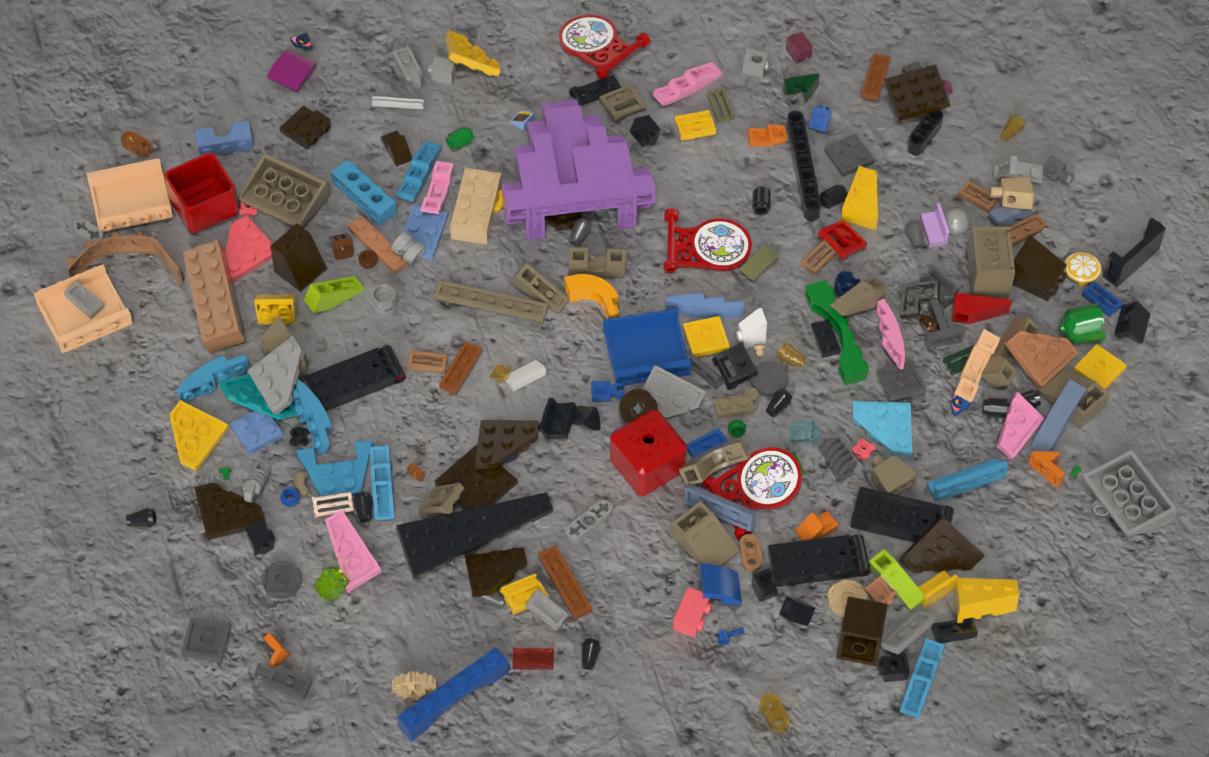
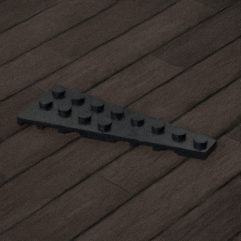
[396,492,553,579]

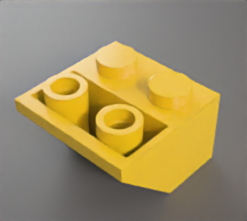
[254,294,297,325]

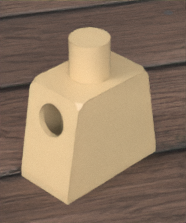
[989,177,1034,210]

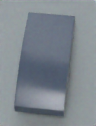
[988,206,1032,226]

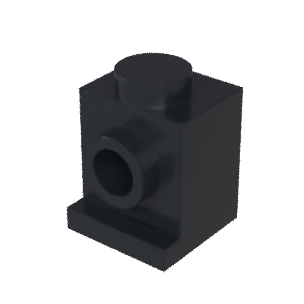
[878,652,910,682]

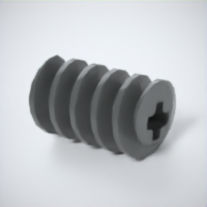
[818,437,857,480]

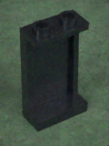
[1103,218,1166,288]

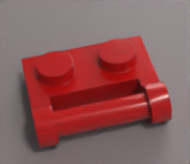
[818,219,867,260]

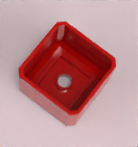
[164,153,239,234]
[610,409,687,496]

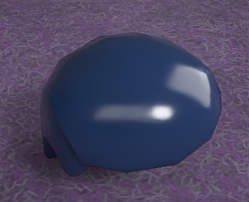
[834,271,861,297]

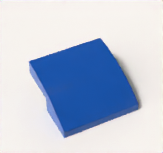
[699,563,742,605]

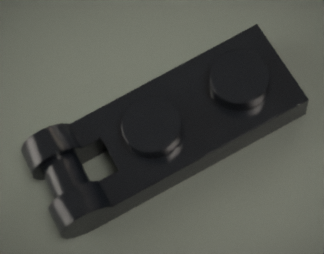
[569,75,621,106]

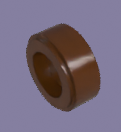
[358,250,377,269]

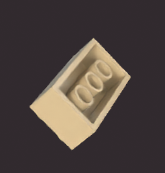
[450,168,502,245]

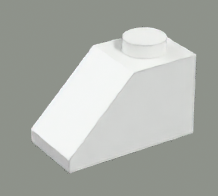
[736,308,767,349]

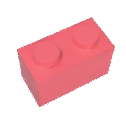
[673,587,713,638]

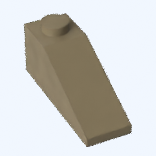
[509,263,569,314]

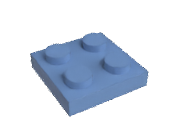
[230,410,283,455]

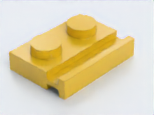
[674,110,716,141]
[499,574,549,615]

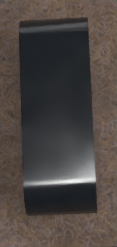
[907,110,943,156]

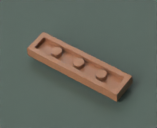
[347,215,409,275]

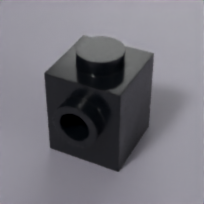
[630,115,661,146]
[245,520,275,556]

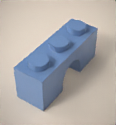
[194,121,254,156]

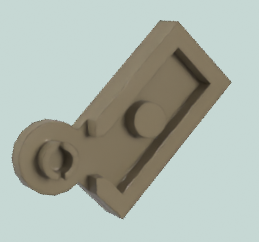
[713,387,759,419]

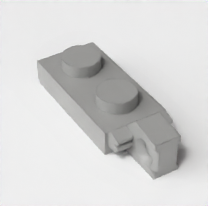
[392,46,423,90]

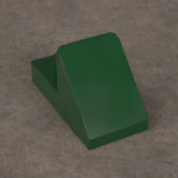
[783,73,820,103]

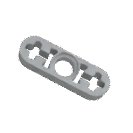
[566,500,612,543]

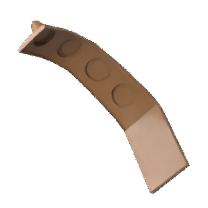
[66,231,184,286]

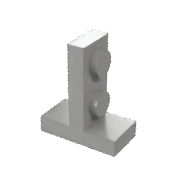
[992,155,1043,185]

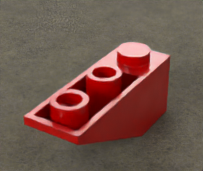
[951,293,1012,324]

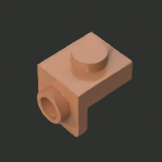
[864,576,897,605]

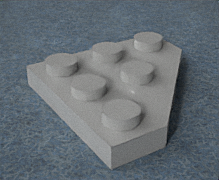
[248,336,305,415]
[633,365,706,419]

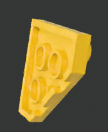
[445,30,501,76]
[169,400,229,472]

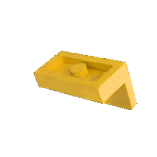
[918,570,959,609]

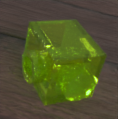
[314,568,350,601]

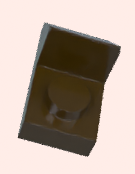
[381,130,412,167]

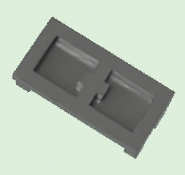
[918,265,959,309]

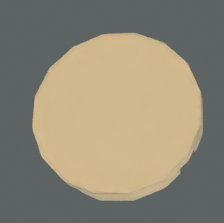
[827,579,868,617]

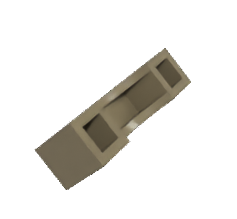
[981,317,1040,388]

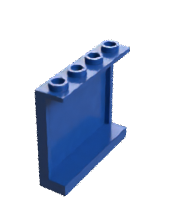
[603,309,692,386]

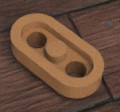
[739,534,762,573]

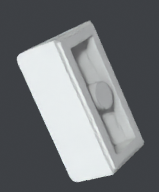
[503,360,546,392]

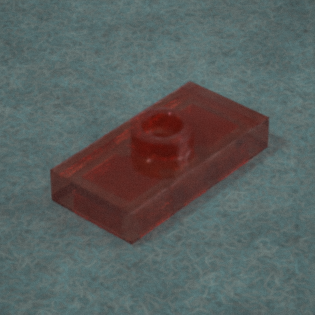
[513,648,554,670]

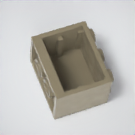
[967,226,1015,298]

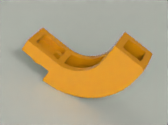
[564,274,619,319]

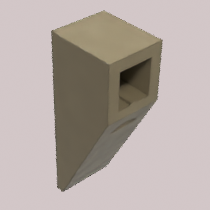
[831,277,888,316]

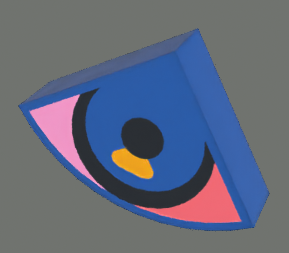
[951,394,970,416]

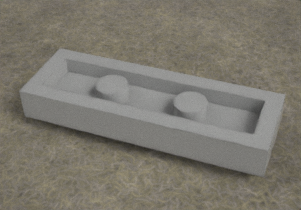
[881,610,936,654]

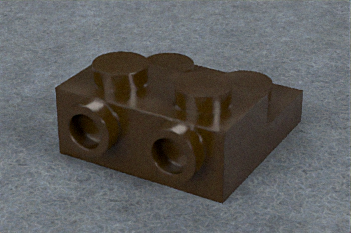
[279,105,331,150]

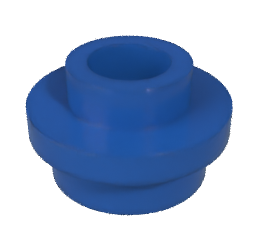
[280,487,300,507]

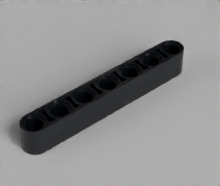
[786,111,821,221]

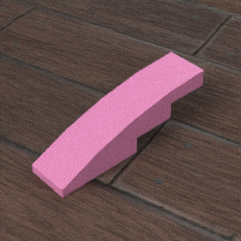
[653,62,723,106]
[876,299,905,370]

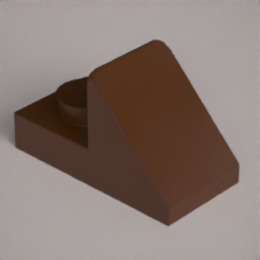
[329,233,353,260]

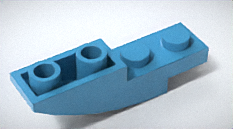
[177,354,249,402]
[292,379,332,455]

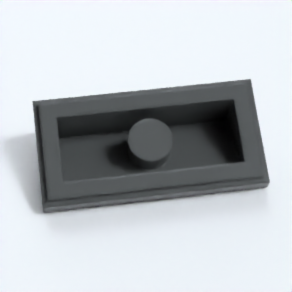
[690,355,726,390]

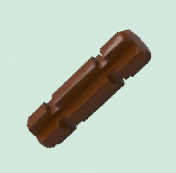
[919,314,937,332]

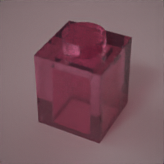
[785,31,813,64]

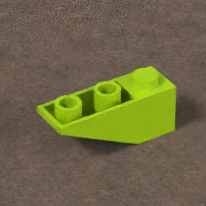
[869,549,925,611]

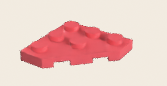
[225,215,273,282]

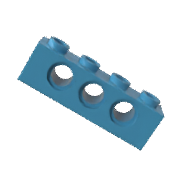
[331,160,397,226]

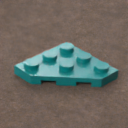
[219,374,296,420]

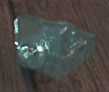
[789,420,821,446]

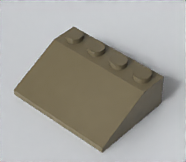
[237,154,331,227]

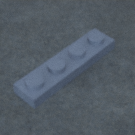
[684,484,756,532]

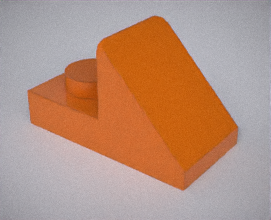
[1028,451,1065,488]
[795,511,839,541]

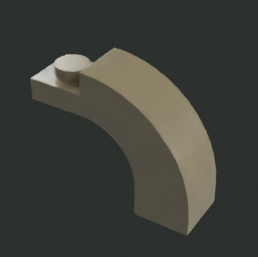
[679,439,751,486]

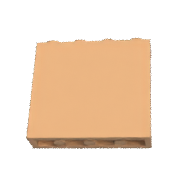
[87,158,173,232]
[33,264,133,354]

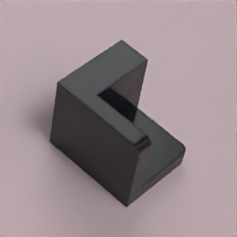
[751,568,778,602]
[779,596,816,626]

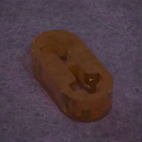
[121,131,152,158]

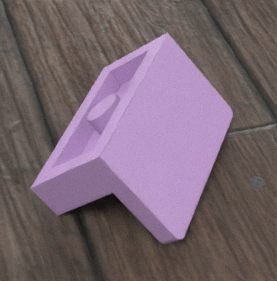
[920,203,949,247]

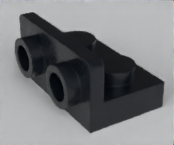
[539,397,577,440]

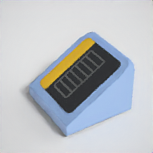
[510,110,535,131]

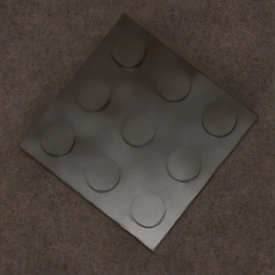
[884,64,951,122]
[435,445,518,510]

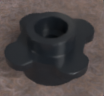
[289,427,309,446]

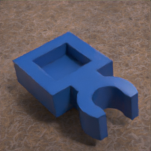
[591,381,624,402]

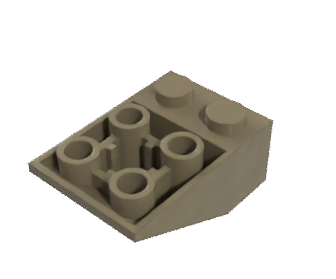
[1038,369,1110,428]
[670,501,740,566]

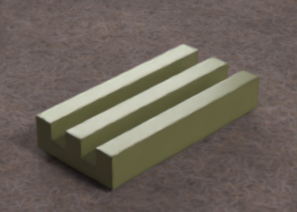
[707,88,735,123]

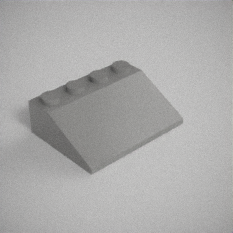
[1082,450,1177,537]

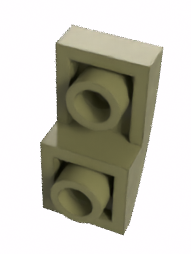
[739,245,779,282]

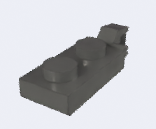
[254,666,312,700]

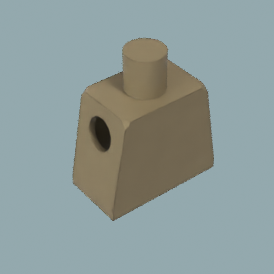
[871,454,918,495]

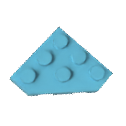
[852,401,912,456]

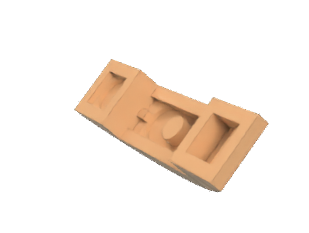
[954,329,1000,403]

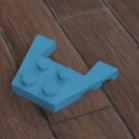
[296,440,373,501]

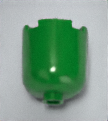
[1059,303,1106,344]

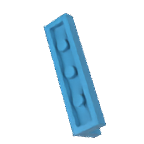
[926,458,1008,502]

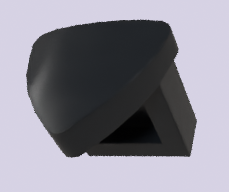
[572,405,601,430]

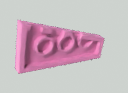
[325,510,382,593]

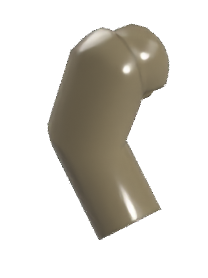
[294,470,312,499]

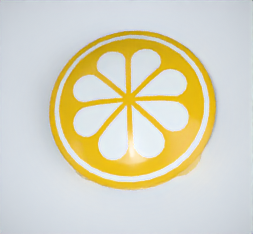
[1065,252,1102,286]

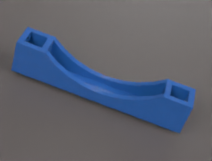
[397,647,509,742]

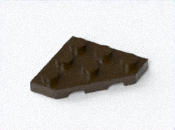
[475,420,539,469]
[194,482,265,540]
[900,515,985,573]
[465,547,527,598]

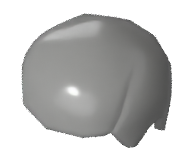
[944,208,970,235]

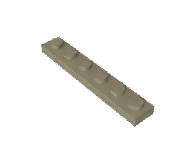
[434,280,548,323]

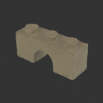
[569,247,626,277]

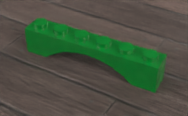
[804,280,869,386]

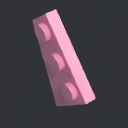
[996,392,1045,460]

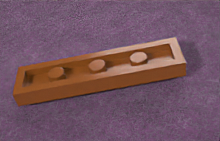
[538,546,592,620]

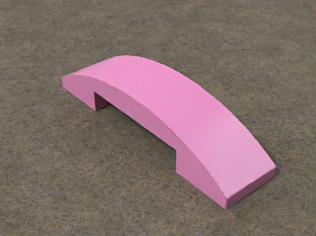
[421,161,454,214]

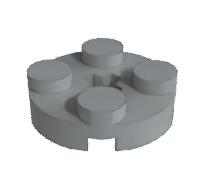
[1034,228,1069,261]

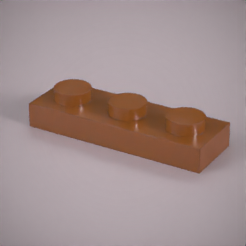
[861,53,891,101]
[439,341,482,395]

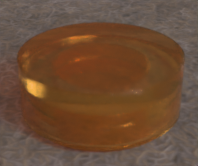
[407,463,425,482]

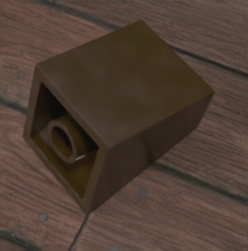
[270,223,327,292]
[1012,235,1068,302]
[836,596,888,666]

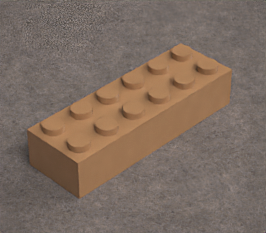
[183,239,246,354]

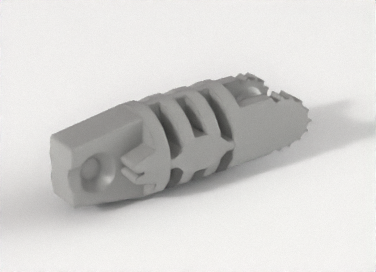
[243,462,272,502]

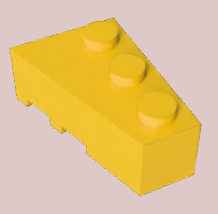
[841,166,878,231]
[955,578,1019,623]

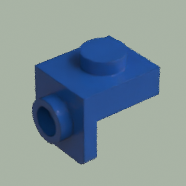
[808,105,833,133]

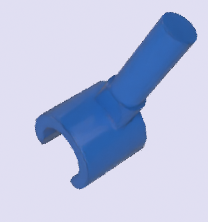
[717,628,744,645]

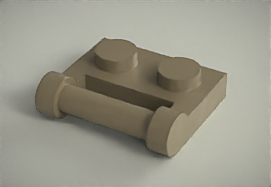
[599,84,646,122]
[419,483,464,518]

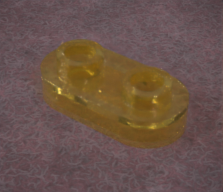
[759,694,790,733]

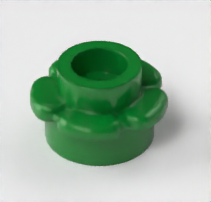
[728,420,747,438]

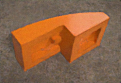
[746,124,787,147]

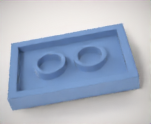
[403,205,448,260]

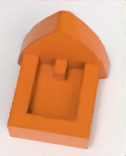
[263,633,292,667]

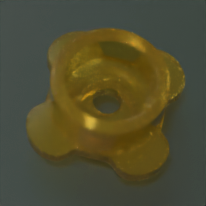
[489,365,511,382]

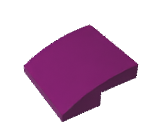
[266,49,317,92]

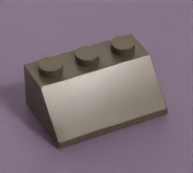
[260,317,307,383]

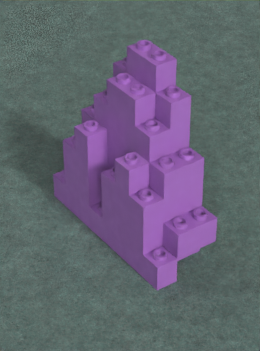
[502,100,656,240]

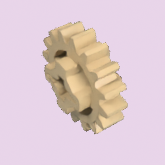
[392,671,436,701]

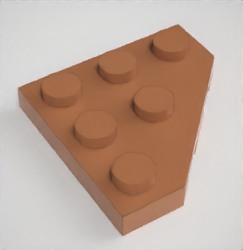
[1004,331,1079,388]

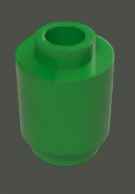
[445,126,474,150]

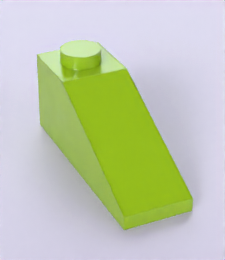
[303,276,365,313]

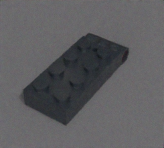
[304,345,407,411]
[850,486,954,542]
[768,535,871,587]

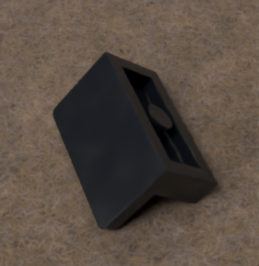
[1114,301,1150,344]

